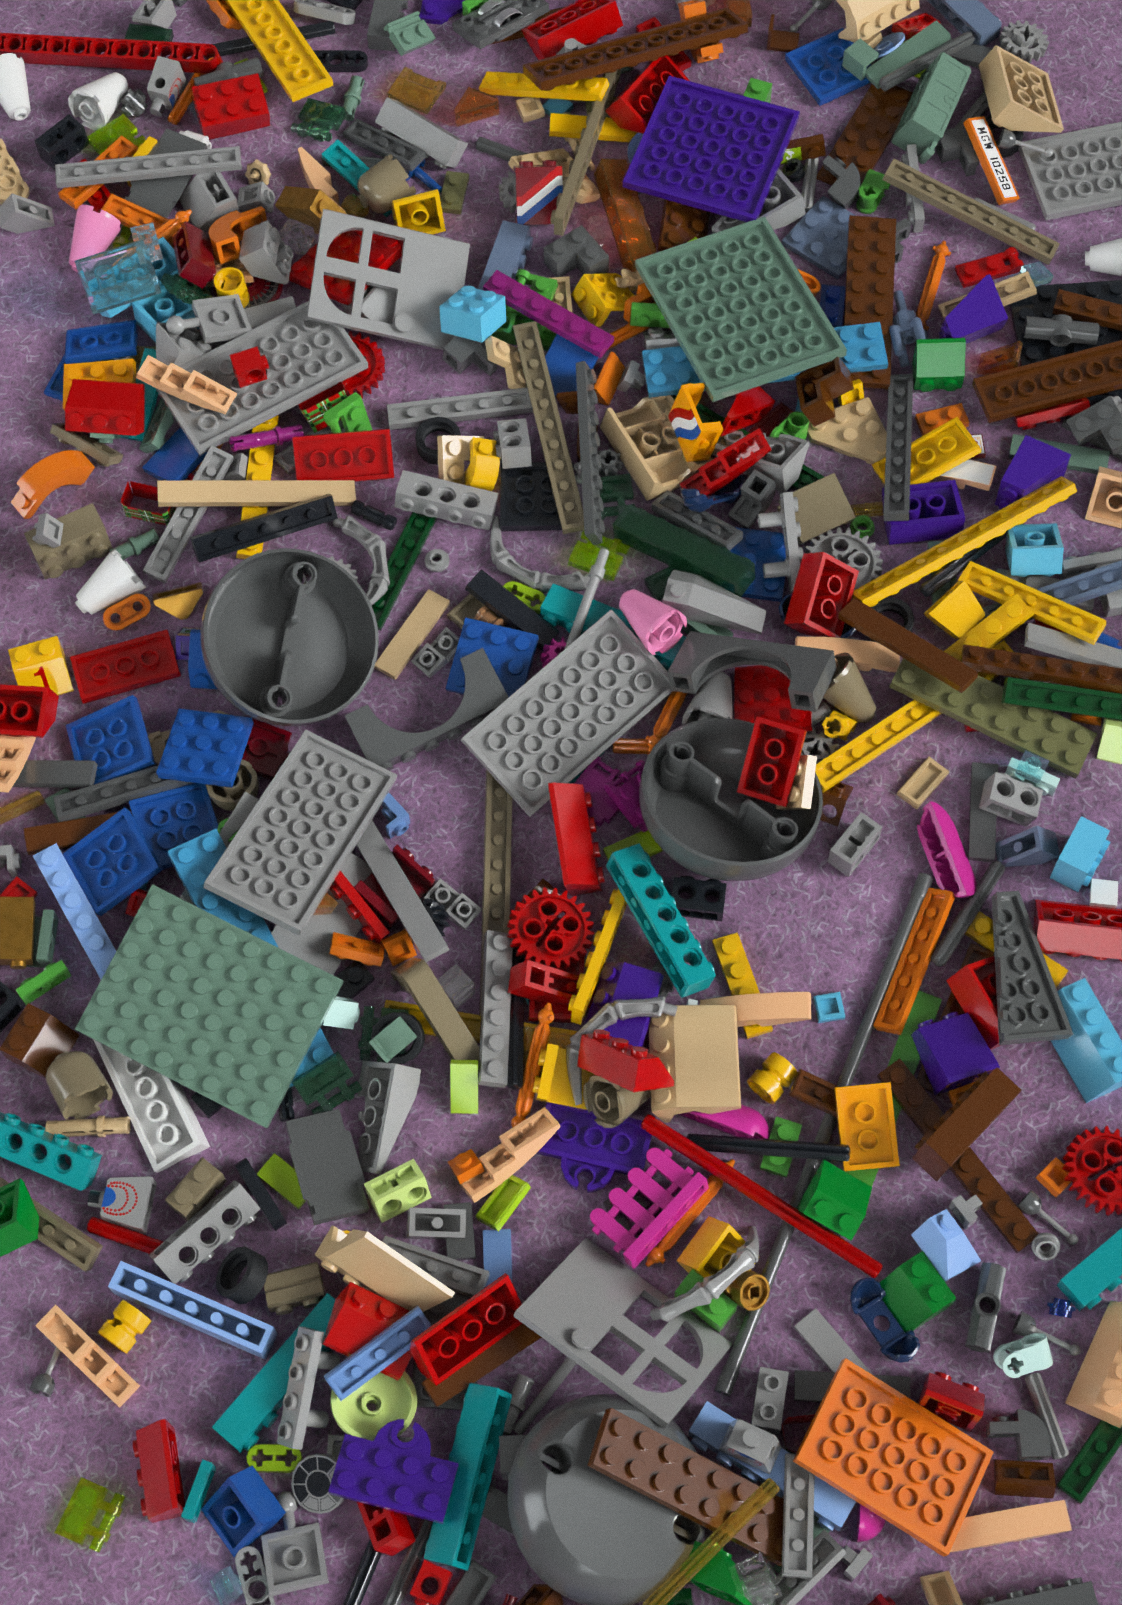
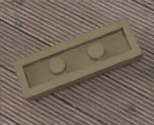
[50,422,123,467]

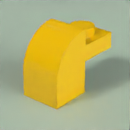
[464,437,500,491]

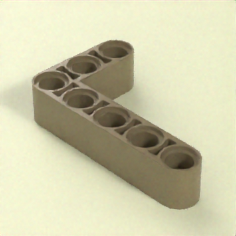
[390,957,480,1073]

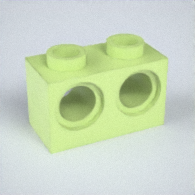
[364,1159,432,1223]

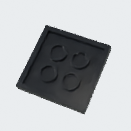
[500,462,574,531]

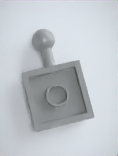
[166,294,252,344]
[261,1491,329,1596]

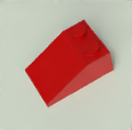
[918,1371,985,1431]

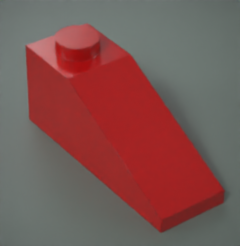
[720,386,775,437]
[508,960,595,1008]
[356,1501,416,1556]

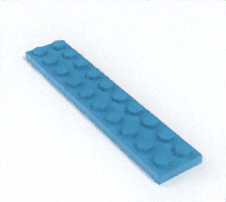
[642,322,888,398]
[168,829,338,1088]

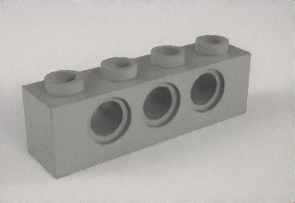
[394,470,498,531]
[149,1180,261,1284]

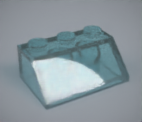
[74,239,161,315]

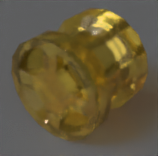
[341,193,369,218]

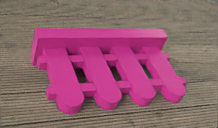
[590,1148,709,1269]

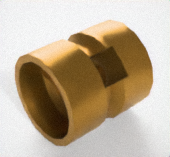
[722,1270,770,1311]

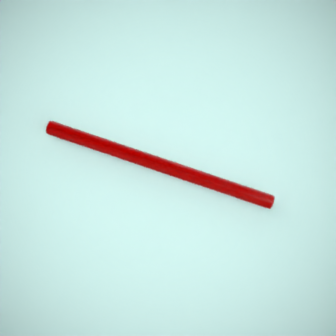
[641,1114,883,1278]

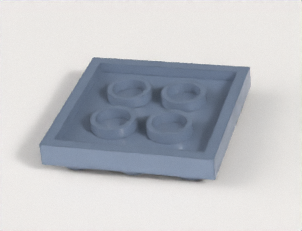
[782,196,856,279]

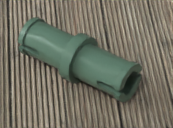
[340,75,365,121]
[109,528,159,560]

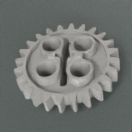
[805,527,883,600]

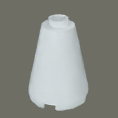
[0,53,31,121]
[68,72,128,131]
[1085,238,1122,276]
[75,549,146,615]

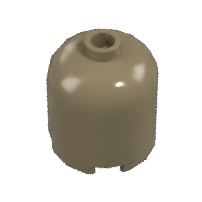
[357,154,416,214]
[46,1051,113,1120]

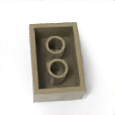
[24,503,113,580]

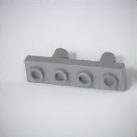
[757,492,803,593]
[277,1326,340,1450]

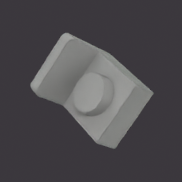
[237,181,275,213]
[0,844,22,878]

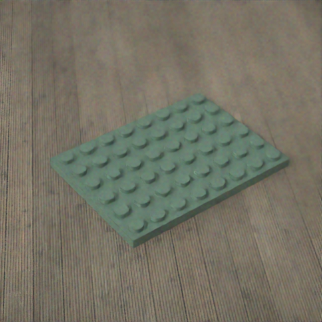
[635,216,847,402]
[75,884,344,1128]

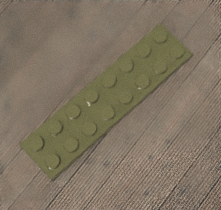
[889,658,1097,779]

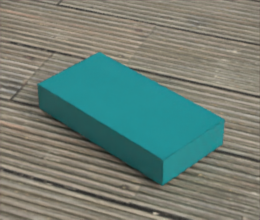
[181,1459,216,1523]

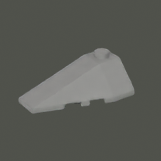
[712,168,805,233]
[712,431,809,492]
[663,570,766,635]
[358,1060,421,1174]

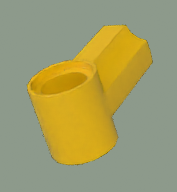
[822,710,857,742]

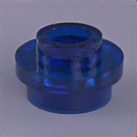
[1047,1298,1076,1318]

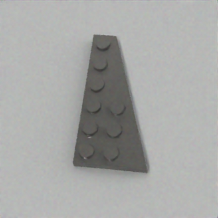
[992,891,1073,1046]

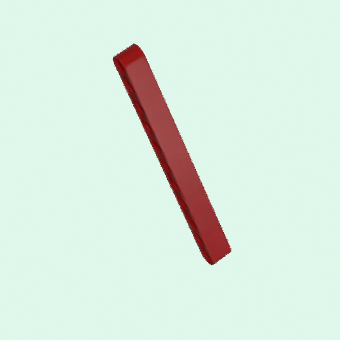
[0,33,223,73]

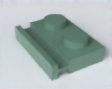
[383,11,436,56]

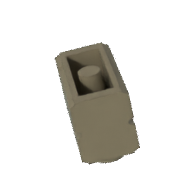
[165,1157,227,1221]
[264,1262,325,1315]

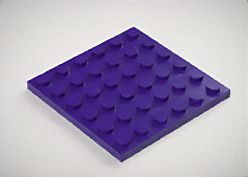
[623,76,800,222]

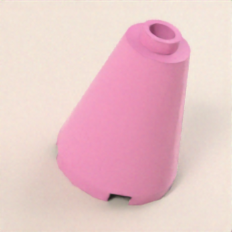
[69,205,122,274]
[619,589,687,655]

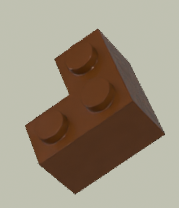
[795,357,854,427]

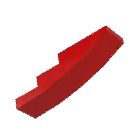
[679,428,772,496]

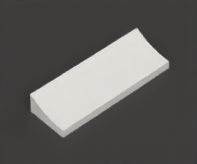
[93,1039,210,1173]

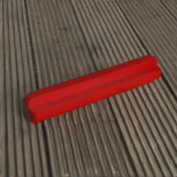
[87,1217,163,1254]

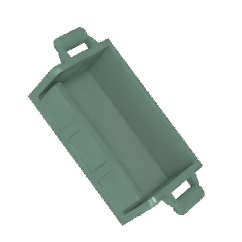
[891,52,971,164]

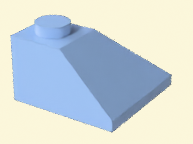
[911,1209,981,1281]

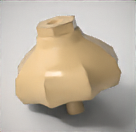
[245,159,271,185]

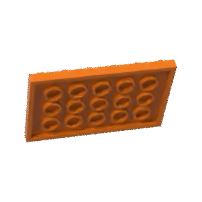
[793,1358,994,1557]

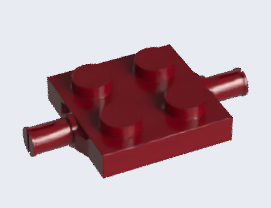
[242,715,292,780]

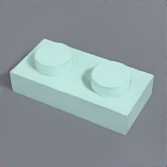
[1006,757,1060,796]

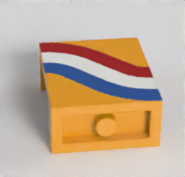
[668,383,723,462]

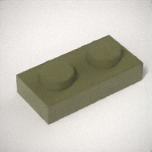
[440,171,470,215]

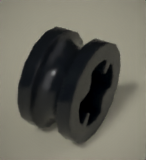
[782,158,806,182]

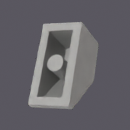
[132,0,177,29]
[0,193,55,234]
[406,1208,466,1239]

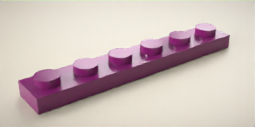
[483,270,614,359]

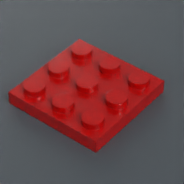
[734,665,812,732]

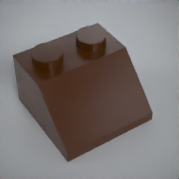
[0,1003,80,1078]

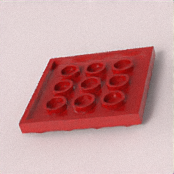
[289,230,403,306]

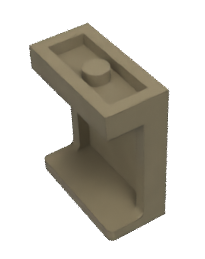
[777,473,856,546]

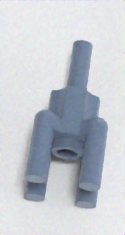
[889,290,928,367]

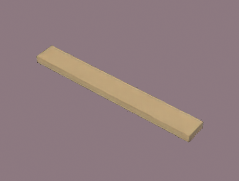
[157,480,356,507]

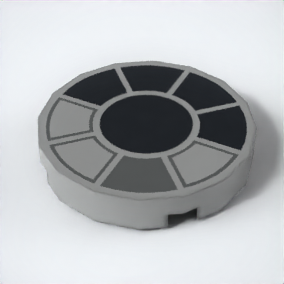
[291,1453,345,1514]

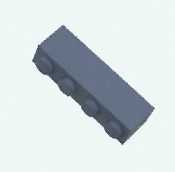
[927,0,1002,46]
[478,220,533,290]

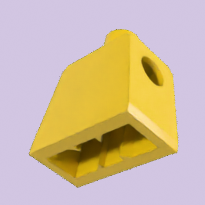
[923,581,986,639]

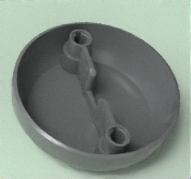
[200,548,379,726]
[639,718,823,881]
[508,1394,706,1605]

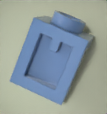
[381,793,410,839]

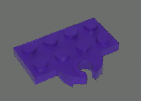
[536,1102,652,1193]
[328,1419,459,1524]

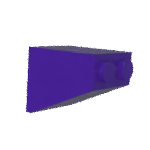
[938,274,1008,344]
[994,435,1071,510]
[911,1012,1000,1096]

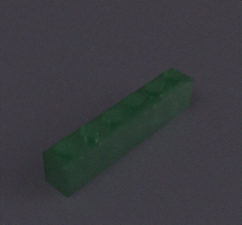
[613,504,755,597]

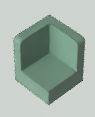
[842,38,879,81]

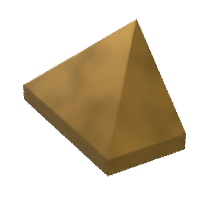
[153,582,203,620]

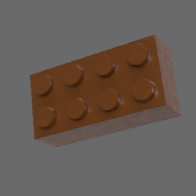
[912,1067,1022,1182]

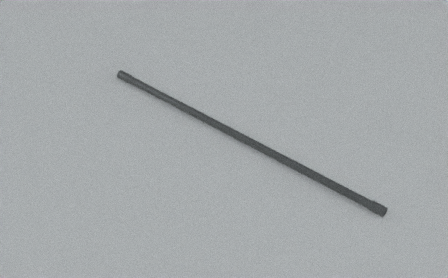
[714,873,933,1397]

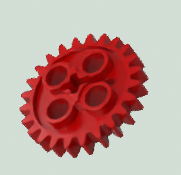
[342,331,385,398]
[507,887,594,970]
[1062,1126,1122,1216]

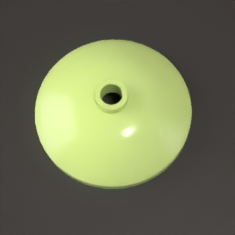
[330,1371,417,1441]

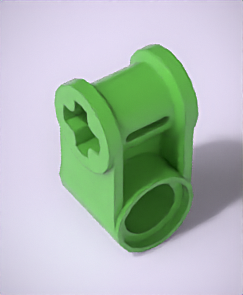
[856,169,890,214]
[769,411,809,440]

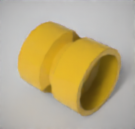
[214,267,250,308]
[747,1052,797,1104]
[98,1299,152,1354]

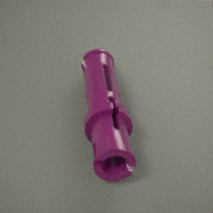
[229,424,304,452]

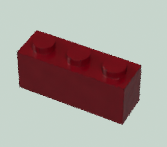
[172,221,216,288]

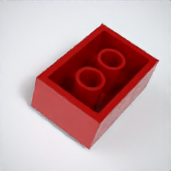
[192,73,270,140]

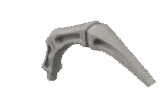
[333,516,390,605]
[490,516,590,593]
[566,996,678,1106]
[650,1226,759,1322]

